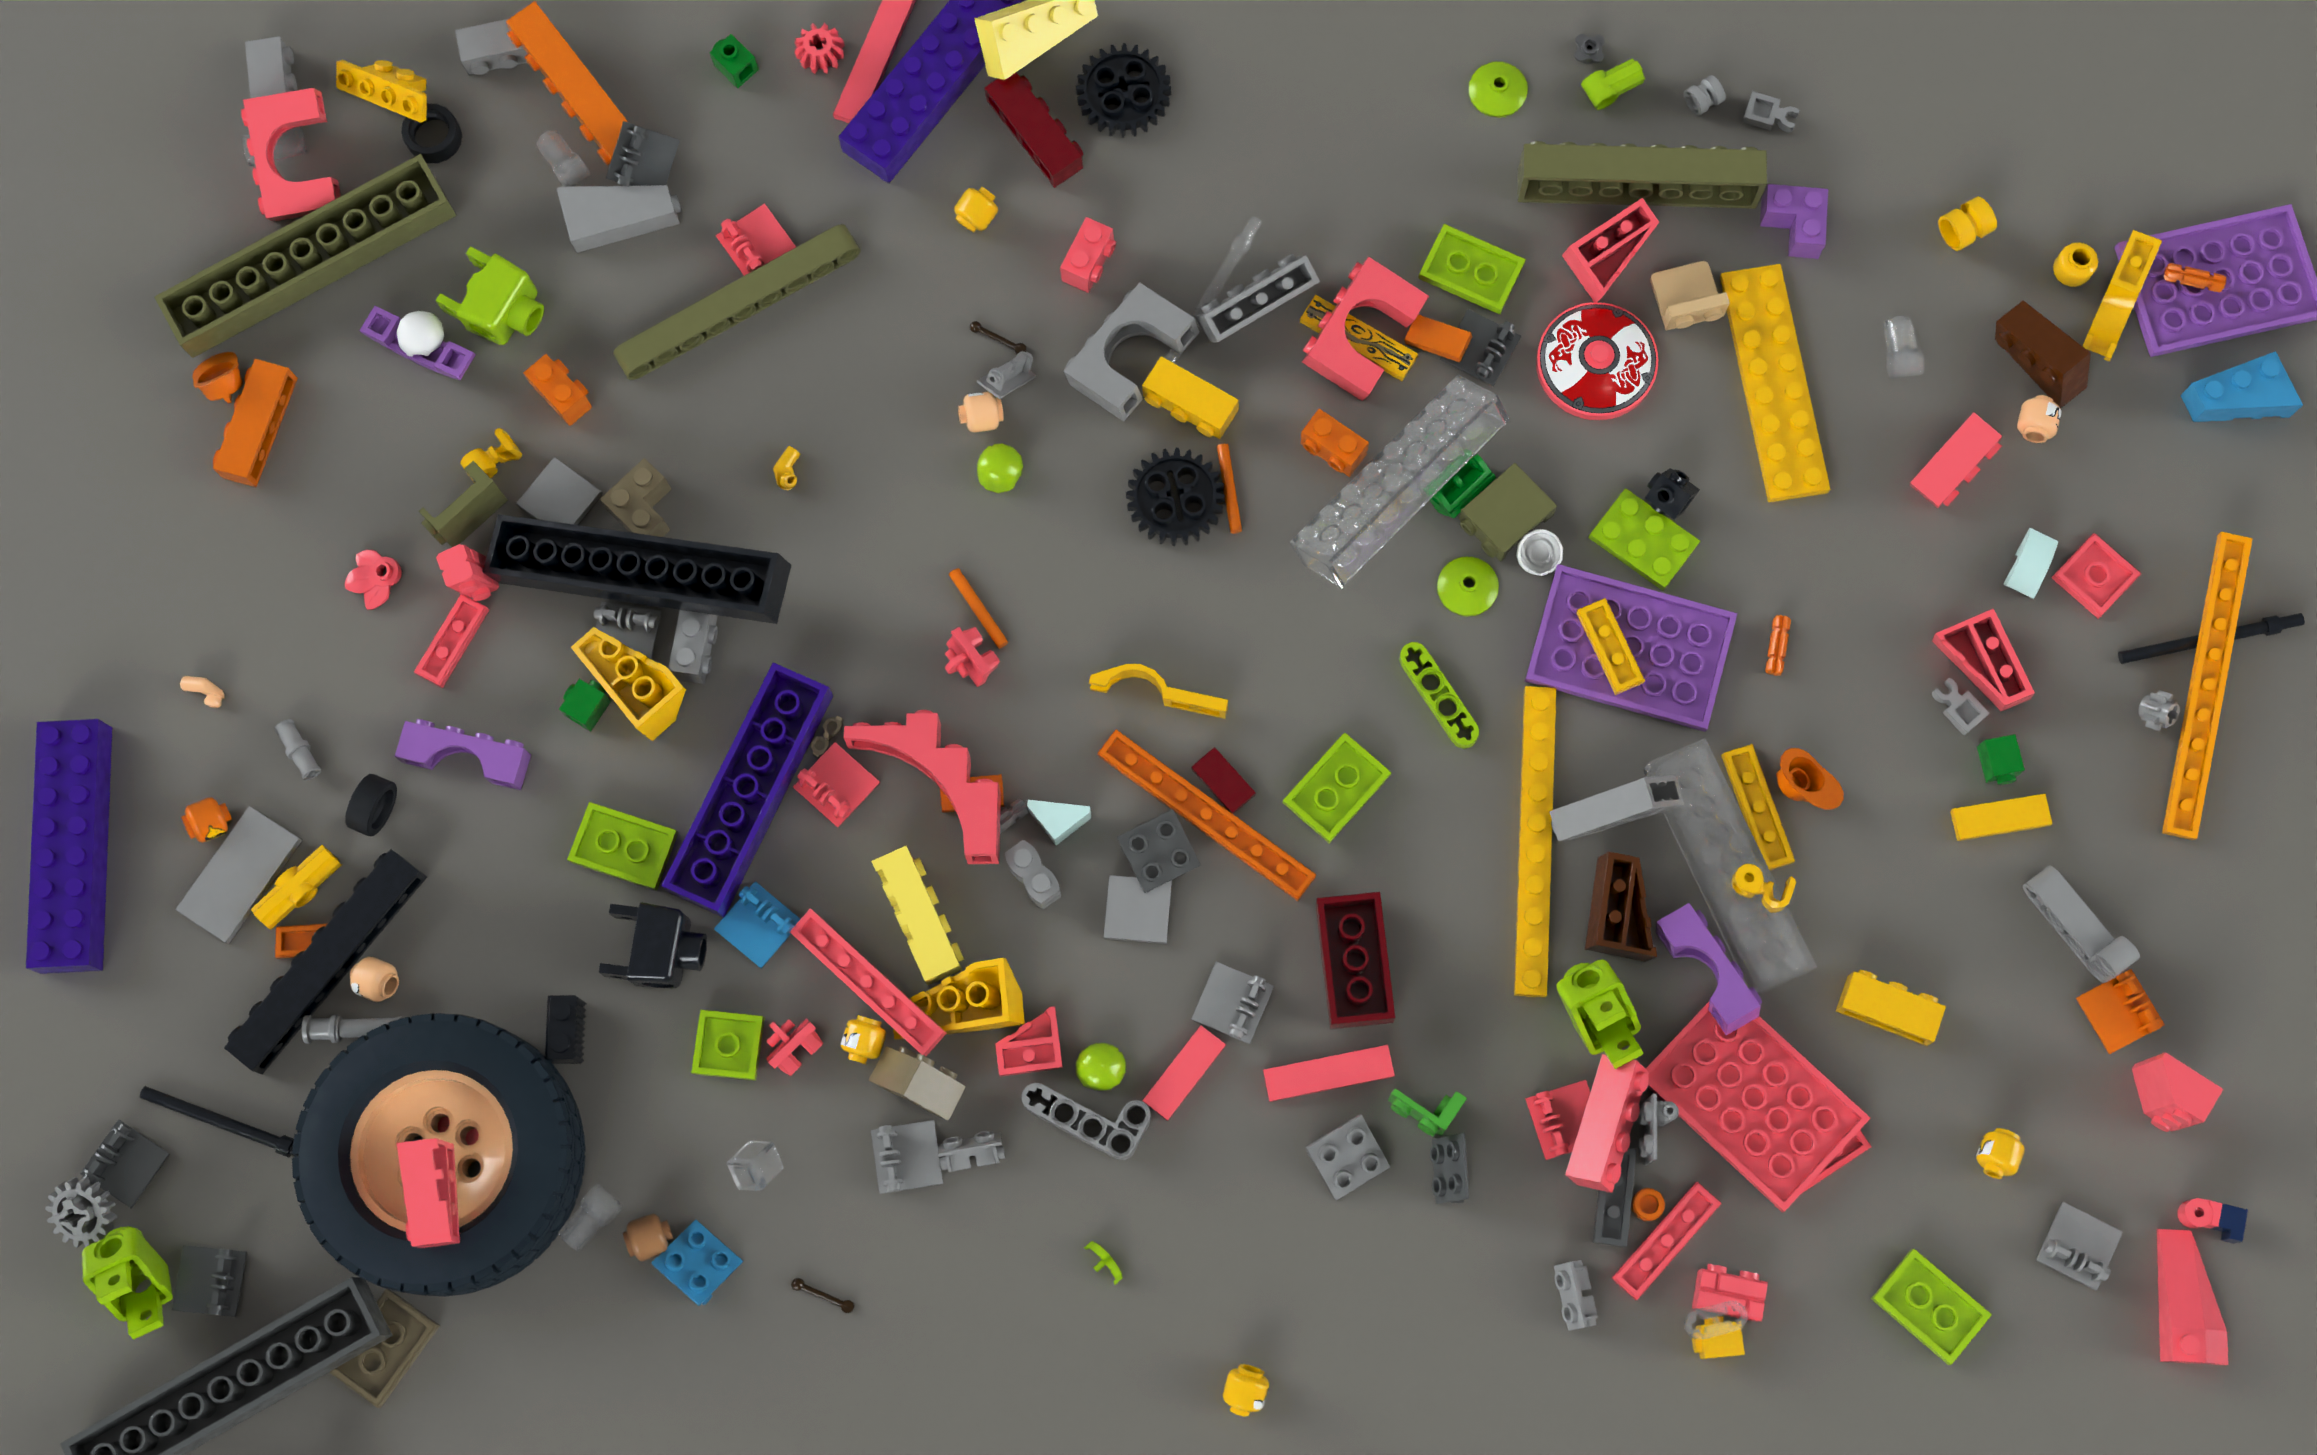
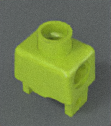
[435,246,544,345]
[1557,959,1643,1069]
[82,1226,173,1340]

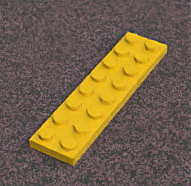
[1720,264,1831,503]

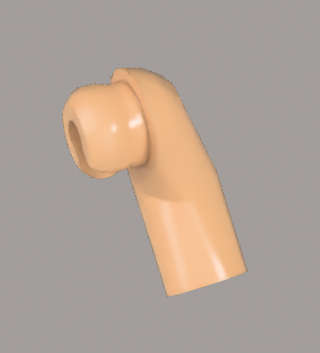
[180,676,225,708]

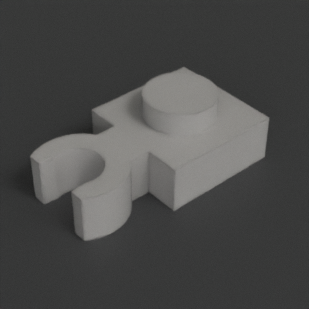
[1742,91,1800,132]
[1932,678,1990,735]

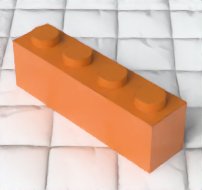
[213,359,298,487]

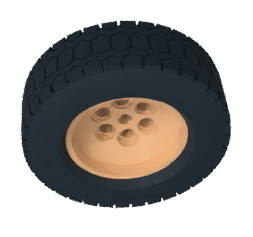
[292,1013,586,1297]

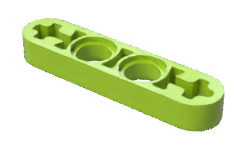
[1399,642,1479,749]

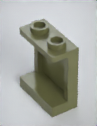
[419,461,508,547]
[1459,463,1557,561]

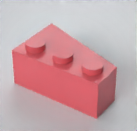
[1562,198,1659,302]
[1910,412,2002,508]
[1932,608,2035,712]
[396,1138,460,1248]

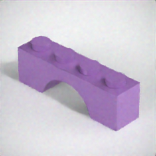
[395,719,531,790]
[1656,903,1762,1035]

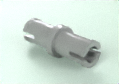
[275,719,321,780]

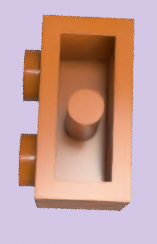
[523,354,592,426]
[1300,408,1369,477]

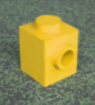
[1692,1316,1745,1359]

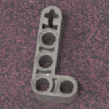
[2023,866,2140,983]
[1022,1083,1151,1160]

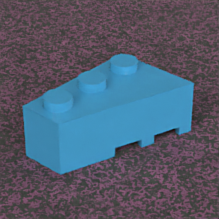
[2180,351,2303,422]

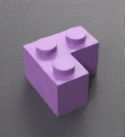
[1760,184,1828,259]

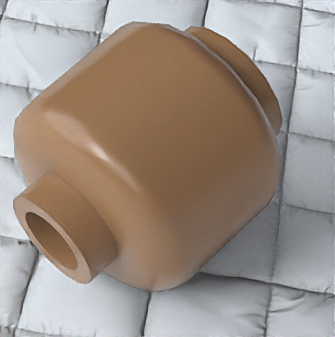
[622,1213,673,1261]

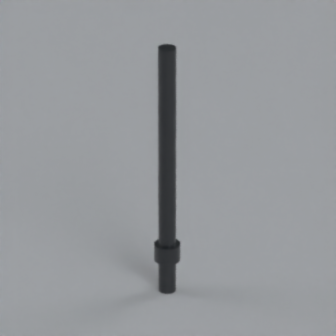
[2118,613,2305,664]
[140,1086,295,1157]

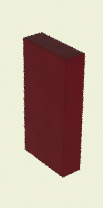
[1191,747,1256,814]

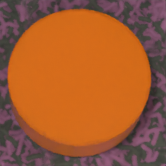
[1631,1188,1665,1221]

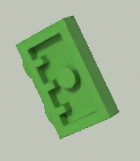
[1388,1088,1467,1137]

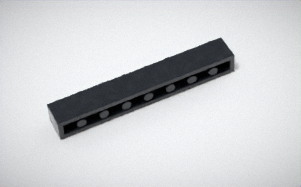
[224,849,427,1074]

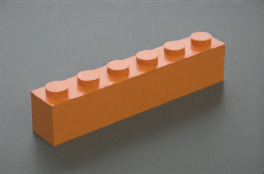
[506,1,629,166]

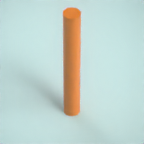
[1217,444,1242,534]
[949,568,1008,649]

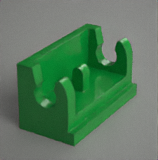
[1421,448,1497,519]

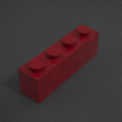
[984,72,1084,188]

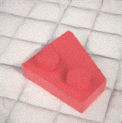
[995,1006,1063,1077]

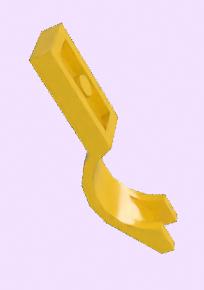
[2083,230,2162,362]
[1089,664,1228,719]

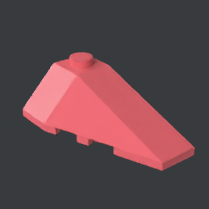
[2157,1229,2228,1365]

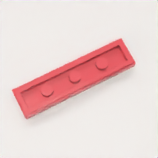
[1263,1045,1395,1102]
[1611,1182,1722,1301]

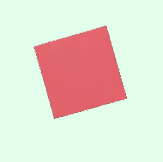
[2051,533,2141,619]

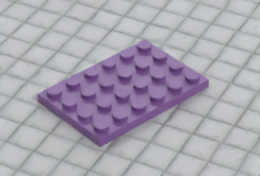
[2114,204,2317,357]
[1525,564,1738,732]

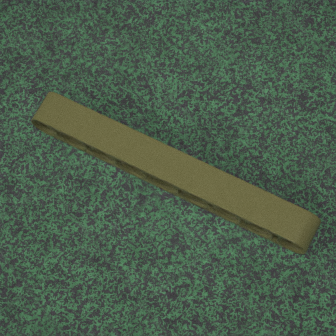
[613,224,860,380]

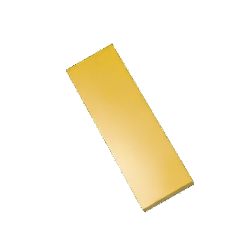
[1576,598,1645,695]
[1950,794,2053,841]

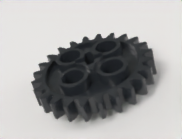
[1076,43,1171,138]
[1126,448,1225,546]

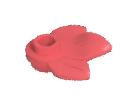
[345,550,402,610]

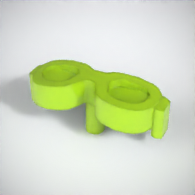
[1084,1241,1123,1285]

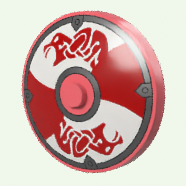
[1536,302,1658,420]

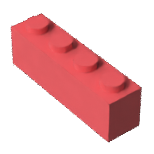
[1565,1054,1649,1193]

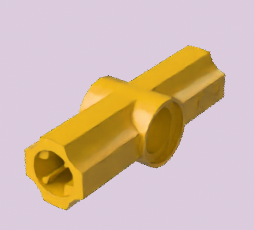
[251,845,342,930]

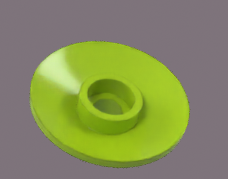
[1469,62,1528,117]
[1437,557,1499,616]

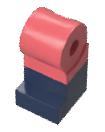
[2177,1198,2248,1244]

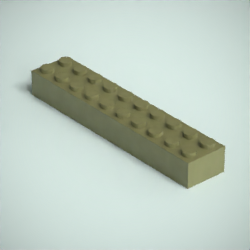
[154,154,457,358]

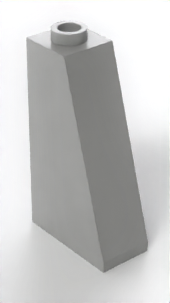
[556,185,682,253]
[1549,775,1685,842]

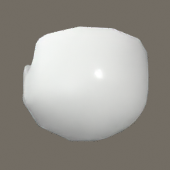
[397,311,444,357]
[1516,529,1563,576]

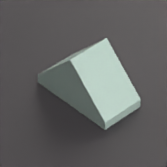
[1027,800,1092,846]

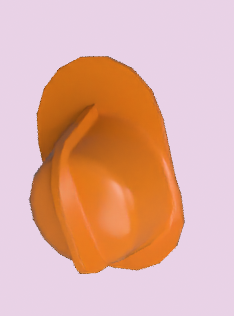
[192,352,243,404]
[1776,748,1844,809]

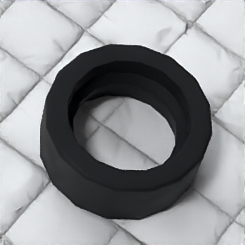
[401,103,462,163]
[345,774,397,836]

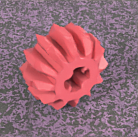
[795,22,845,74]

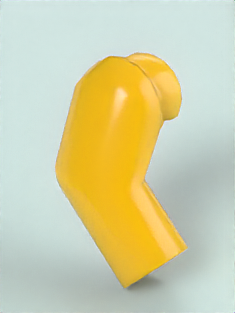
[773,446,801,490]

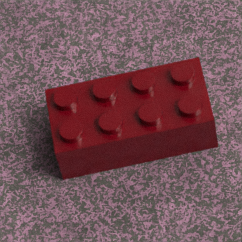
[1316,892,1395,1029]

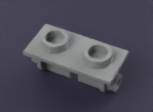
[977,351,1037,399]
[938,1130,1005,1172]
[1554,1260,1598,1331]

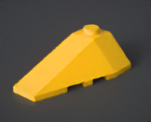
[571,627,686,741]
[893,958,1025,1040]

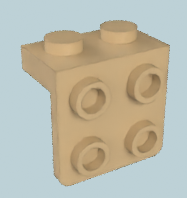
[1650,261,1730,331]

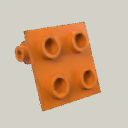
[2076,969,2165,1054]

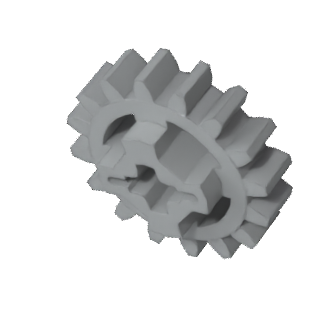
[45,1177,117,1247]

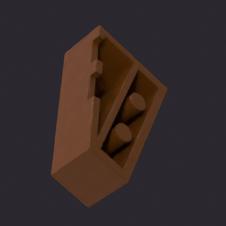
[1995,300,2091,409]
[1585,852,1657,962]

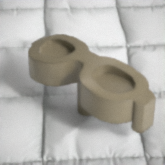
[811,716,843,758]

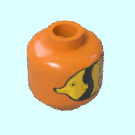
[181,797,232,843]

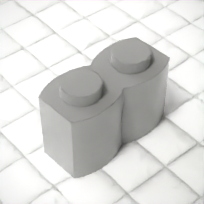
[1005,840,1061,909]

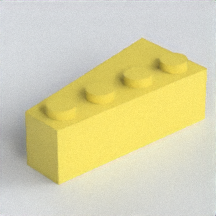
[974,0,1098,80]
[871,846,964,985]

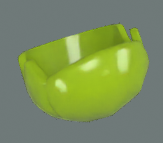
[977,443,1023,493]
[1075,1043,1126,1091]

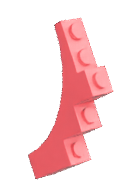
[844,710,1001,864]

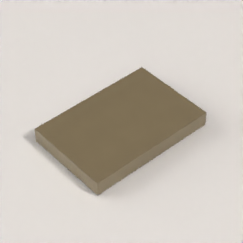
[330,1288,440,1408]

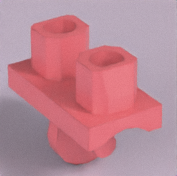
[945,627,1000,687]
[765,1018,823,1076]

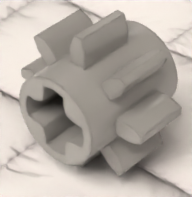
[2139,690,2180,731]

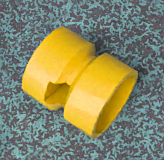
[1938,196,1997,251]

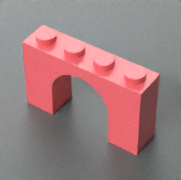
[241,88,341,221]
[1302,257,1429,401]

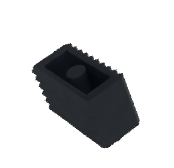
[545,995,586,1064]

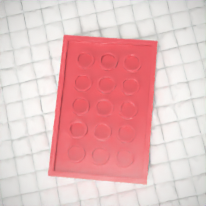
[1646,1002,1871,1213]

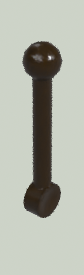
[970,321,1027,355]
[791,1278,855,1313]

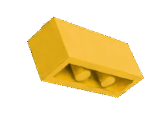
[1142,356,1239,439]
[1836,970,1946,1046]

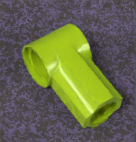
[1581,58,1645,110]

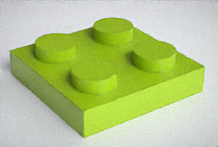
[691,1010,765,1081]

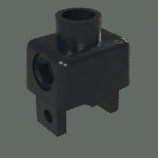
[599,902,707,988]

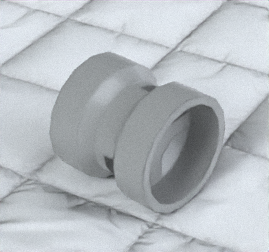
[1684,75,1726,116]

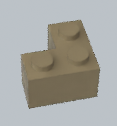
[600,458,672,537]
[869,1046,966,1121]

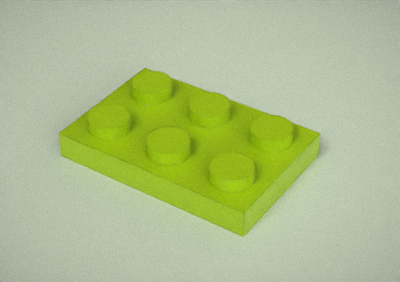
[1418,224,1526,315]
[1588,488,1700,591]
[1282,732,1392,844]
[567,802,679,891]
[1871,1249,1992,1365]

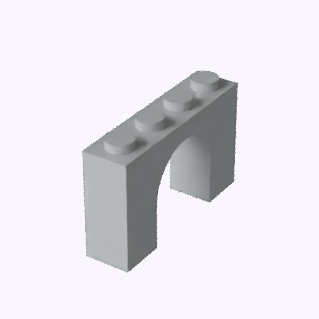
[1063,282,1200,422]

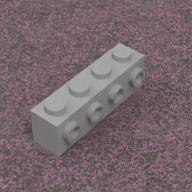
[1196,254,1320,343]
[668,610,718,684]

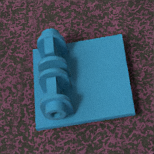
[714,881,800,969]
[651,1219,743,1306]

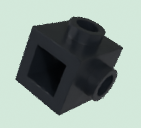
[1645,468,1700,520]

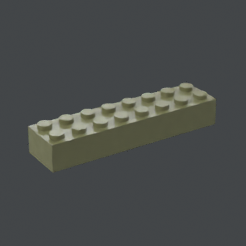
[1518,141,1767,209]

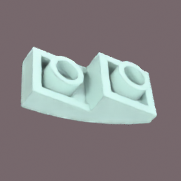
[2004,528,2059,599]

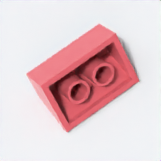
[2132,1052,2224,1132]

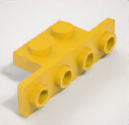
[336,60,427,123]

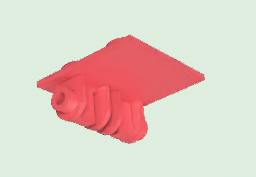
[715,203,796,276]
[793,742,880,828]
[1525,1080,1590,1160]

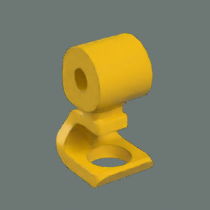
[460,428,522,483]
[1731,864,1796,913]

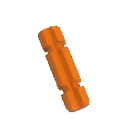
[2164,263,2226,293]
[1765,615,1791,676]

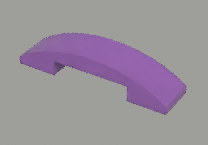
[359,306,475,380]

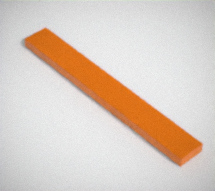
[1097,730,1317,901]

